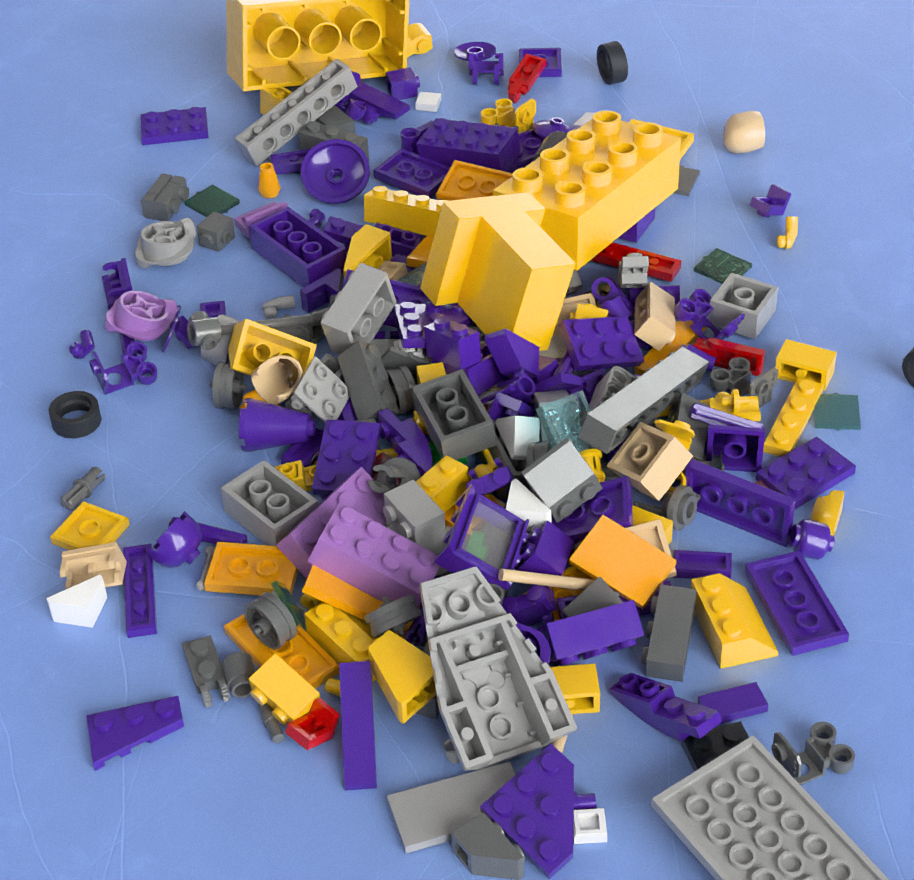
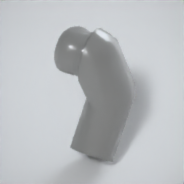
[262,295,295,318]

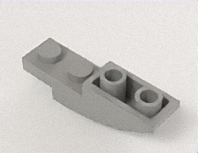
[617,253,649,288]

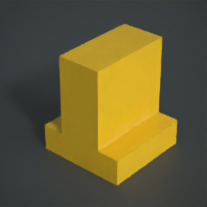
[420,192,576,351]

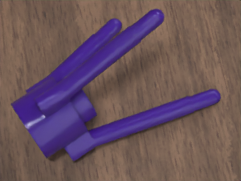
[481,374,535,417]

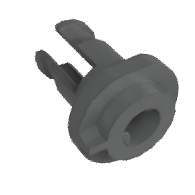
[368,458,421,493]
[633,485,701,531]

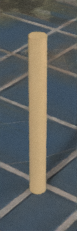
[498,569,595,590]

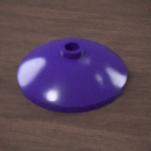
[301,139,370,204]

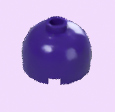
[146,511,202,568]

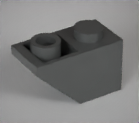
[451,813,525,880]

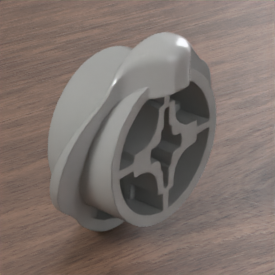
[135,218,196,269]

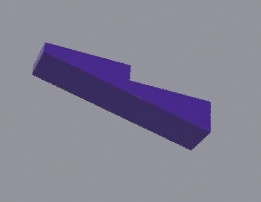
[346,81,411,119]
[339,661,377,791]

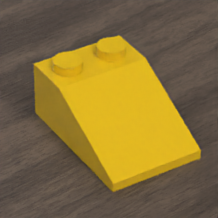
[343,224,392,279]

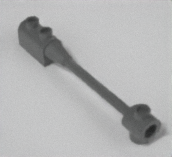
[187,295,336,350]

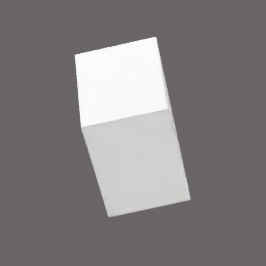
[495,416,540,460]
[506,479,551,532]
[46,574,107,628]

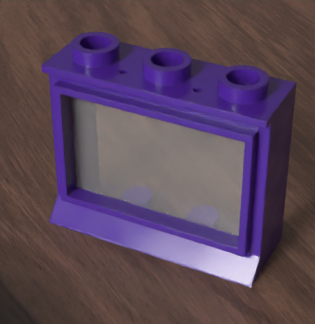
[434,484,529,590]

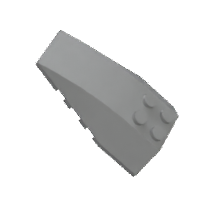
[419,567,578,770]

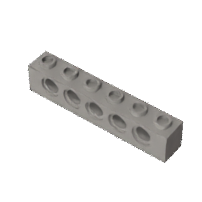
[235,58,358,166]

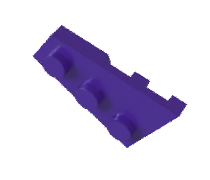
[86,696,184,771]

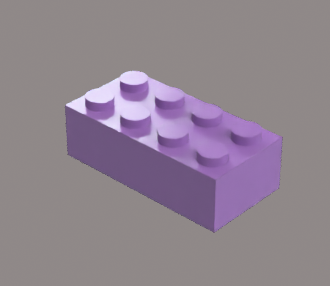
[276,467,386,579]
[307,502,439,607]

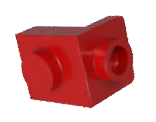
[285,698,340,750]

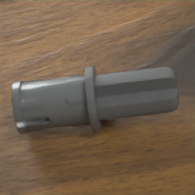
[60,467,105,510]

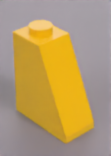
[368,630,436,724]

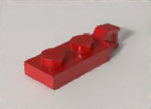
[507,53,546,104]
[693,338,765,376]

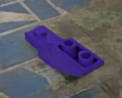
[323,216,422,257]
[378,408,433,477]
[609,673,722,742]

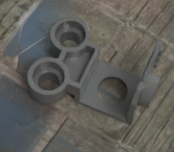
[710,357,778,408]
[771,721,855,785]

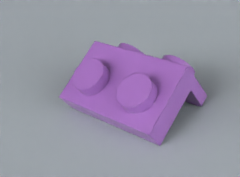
[234,201,288,239]

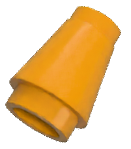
[258,162,281,198]

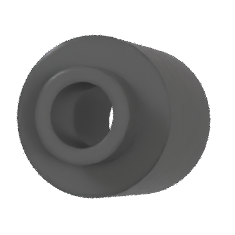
[222,652,255,698]

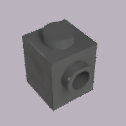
[197,211,235,252]

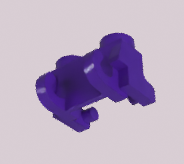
[469,53,504,85]
[466,457,515,496]
[501,585,557,627]

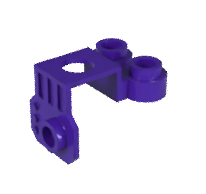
[335,71,381,124]
[674,289,745,340]
[89,341,158,395]

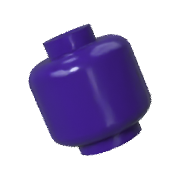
[789,519,835,560]

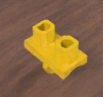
[709,389,761,421]

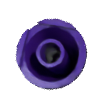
[239,398,316,452]

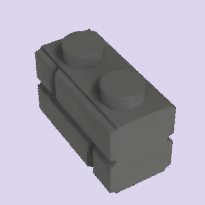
[141,173,189,221]

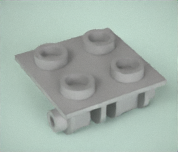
[291,356,350,423]

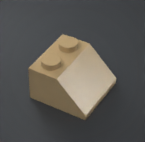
[607,422,693,501]

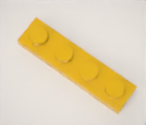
[763,377,823,457]

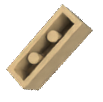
[634,281,676,351]

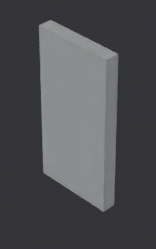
[387,761,515,853]

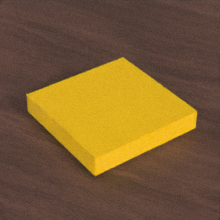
[50,501,130,550]

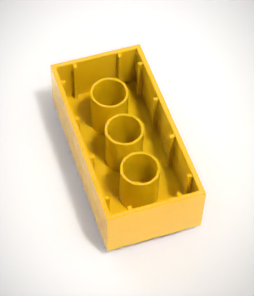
[226,0,409,91]
[493,111,681,271]

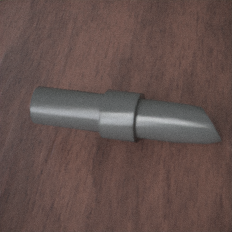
[258,703,285,743]

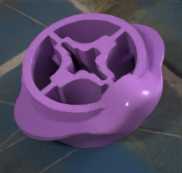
[105,291,177,341]

